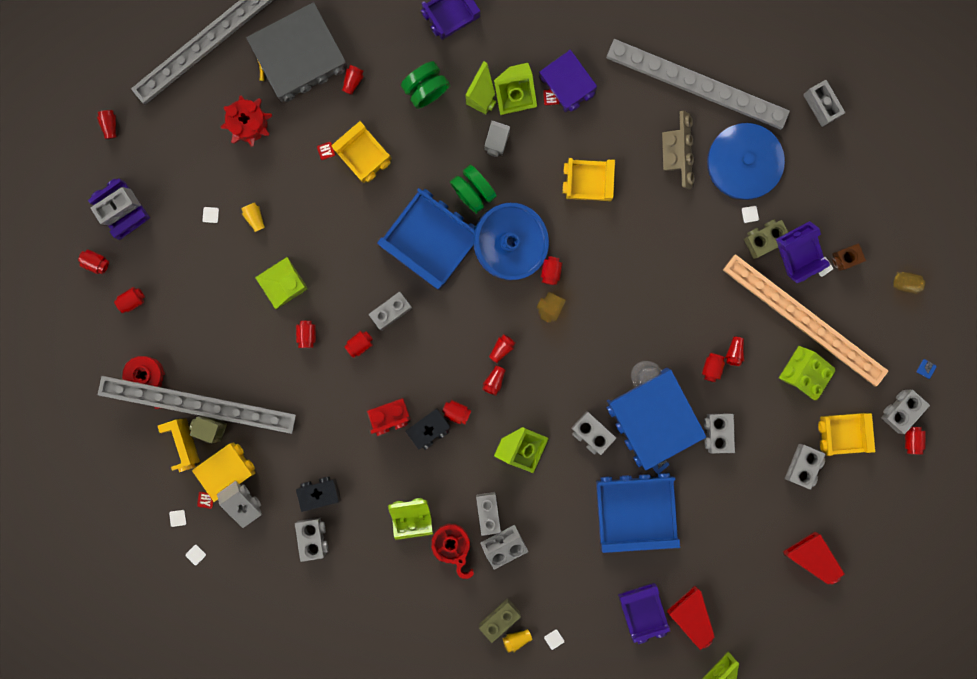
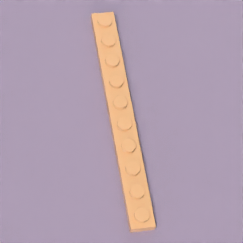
[723,254,888,386]

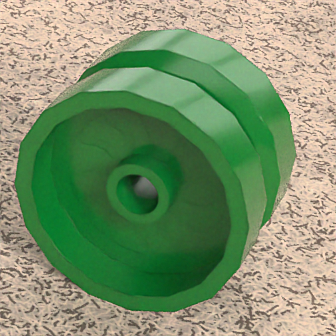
[401,61,450,109]
[450,164,497,214]

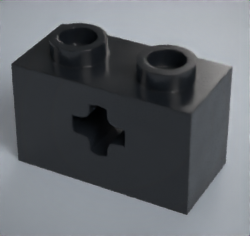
[405,408,451,450]
[296,476,341,512]

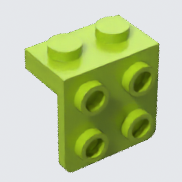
[779,346,835,400]
[388,498,433,540]

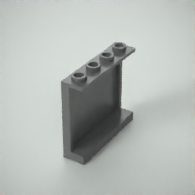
[246,2,348,102]

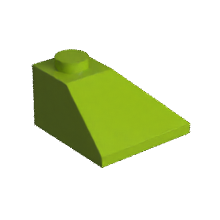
[465,61,497,115]
[494,63,537,115]
[255,257,308,309]
[494,427,549,473]
[702,652,739,679]

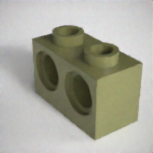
[744,219,788,259]
[189,416,227,444]
[479,598,521,643]

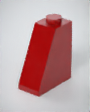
[783,532,845,585]
[667,586,715,650]

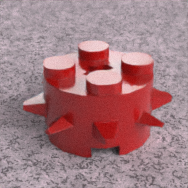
[221,96,272,147]

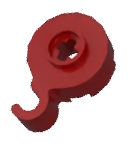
[122,356,165,409]
[431,524,474,579]

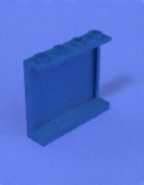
[377,188,476,290]
[606,368,706,471]
[596,473,680,553]

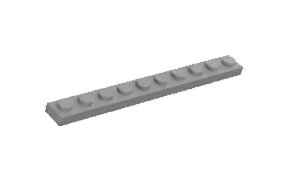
[131,0,273,105]
[606,39,790,130]
[98,376,296,434]

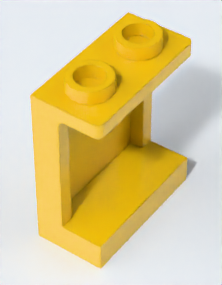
[331,121,392,183]
[563,158,615,201]
[818,413,875,456]
[158,418,200,472]
[192,442,256,502]

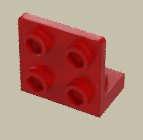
[367,398,411,436]

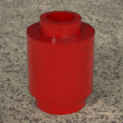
[78,249,109,275]
[541,257,563,285]
[114,287,145,313]
[296,321,316,348]
[344,331,373,358]
[701,353,725,382]
[442,400,471,425]
[905,427,926,454]

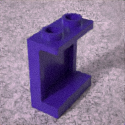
[420,0,480,40]
[539,50,597,113]
[88,178,150,240]
[776,221,830,283]
[618,583,671,644]

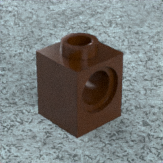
[832,243,866,271]

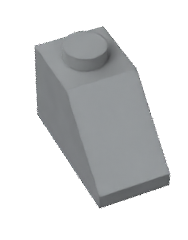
[484,121,510,157]

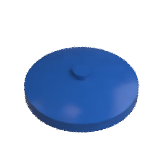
[707,123,785,200]
[473,203,549,280]

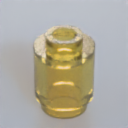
[893,272,925,294]

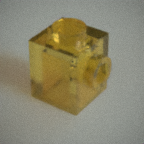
[537,292,566,323]

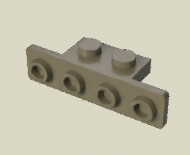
[662,111,695,189]

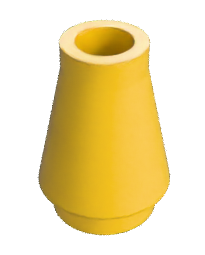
[241,202,265,232]
[502,629,532,653]

